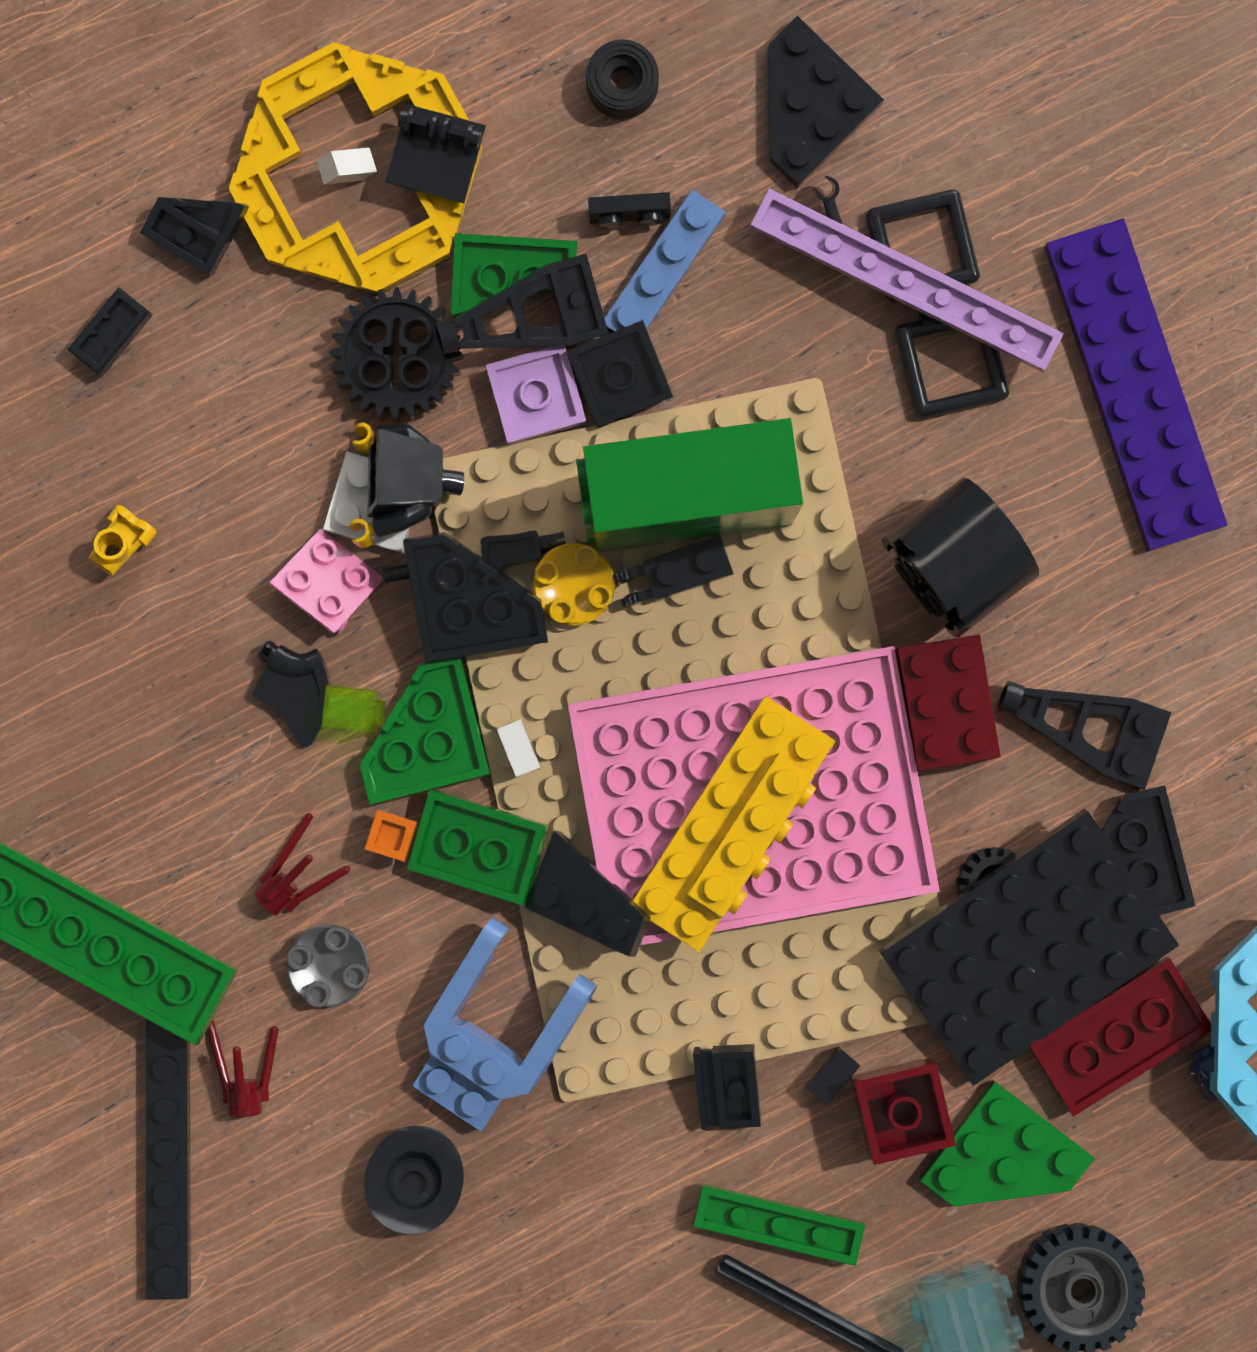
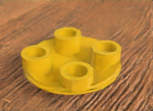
[533,543,615,625]

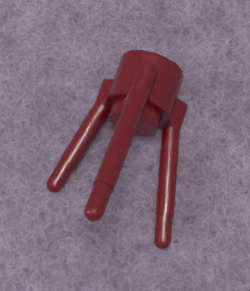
[254,813,350,916]
[207,1020,279,1117]

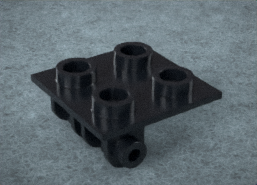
[385,104,486,204]

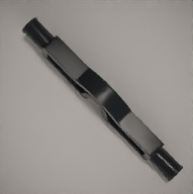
[382,530,566,584]

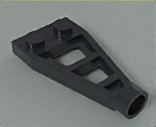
[434,254,609,355]
[997,680,1172,790]

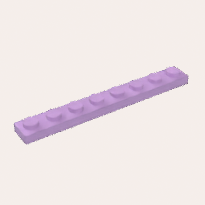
[750,189,1064,373]

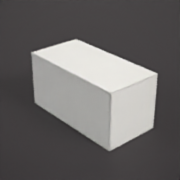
[316,148,377,185]
[497,719,541,778]

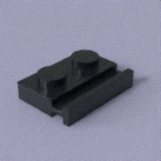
[693,1044,761,1130]

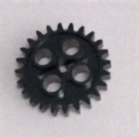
[329,287,463,422]

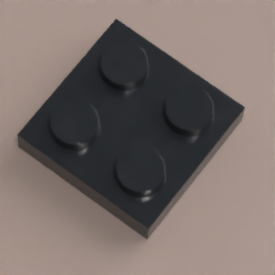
[567,320,674,428]

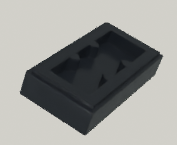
[67,287,153,378]

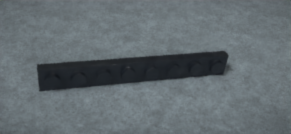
[146,1019,191,1299]

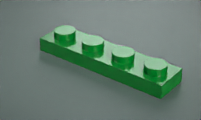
[693,1183,865,1266]

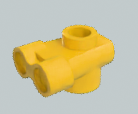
[88,505,157,576]

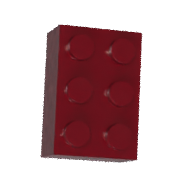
[895,634,1001,771]

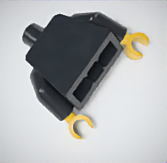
[349,422,464,548]

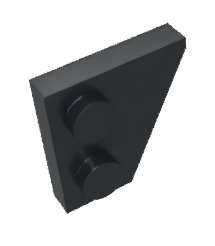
[140,197,250,275]

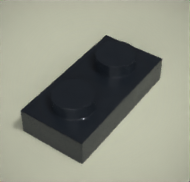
[588,192,671,229]

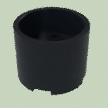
[882,477,1039,638]

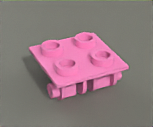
[269,528,384,634]

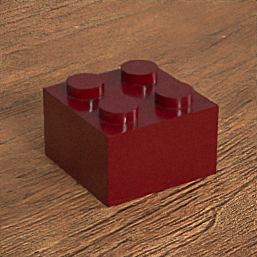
[850,1058,956,1165]

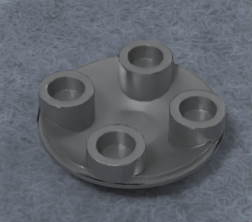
[286,925,369,1007]

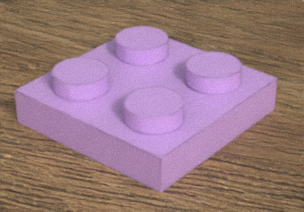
[486,345,587,445]

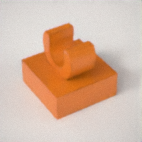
[365,810,418,862]

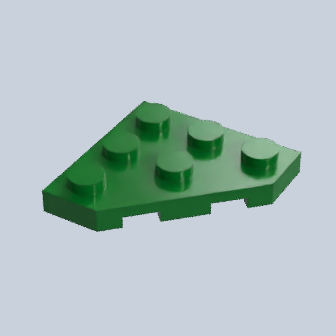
[360,657,491,805]
[919,1080,1095,1207]

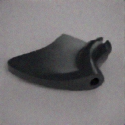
[252,641,330,747]

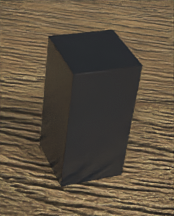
[805,1047,860,1105]

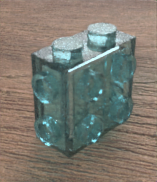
[909,1261,1025,1352]

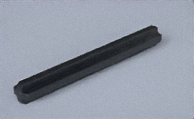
[715,1255,904,1352]

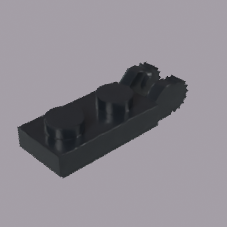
[613,535,734,608]

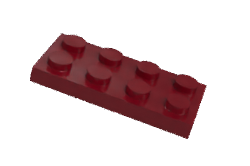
[1029,957,1211,1117]

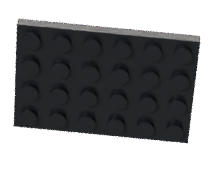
[879,808,1179,1086]

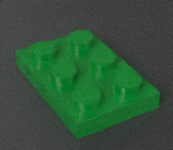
[407,789,549,906]

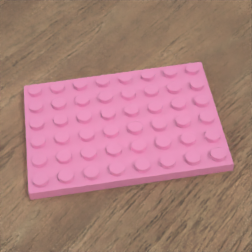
[568,646,940,951]

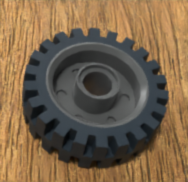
[1016,1223,1145,1352]

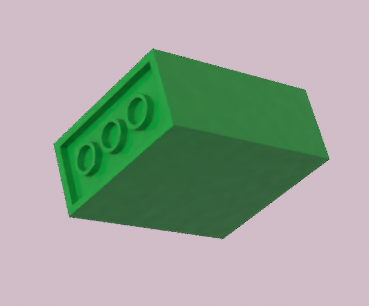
[576,418,803,552]

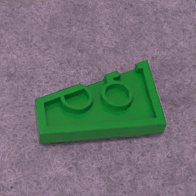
[450,233,578,316]

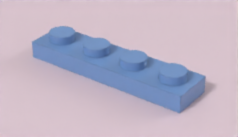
[604,190,726,333]

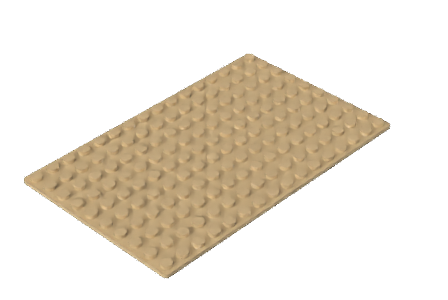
[435,378,940,1102]

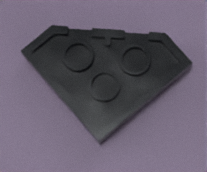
[768,15,884,189]
[403,532,548,662]
[1101,785,1196,915]

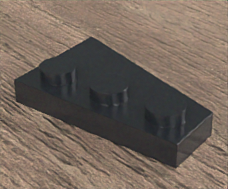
[524,830,651,957]

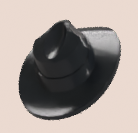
[364,1126,464,1235]

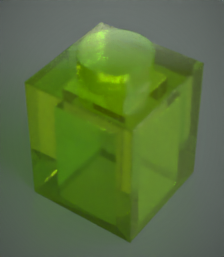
[322,685,386,733]

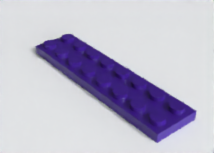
[1044,218,1228,552]

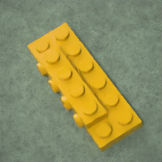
[633,695,835,953]

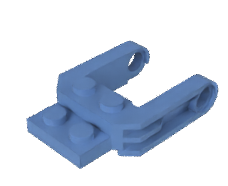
[412,917,598,1132]

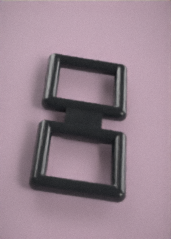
[866,189,1010,419]

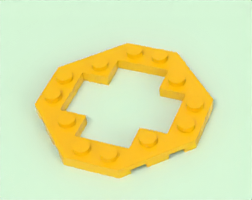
[229,42,483,295]

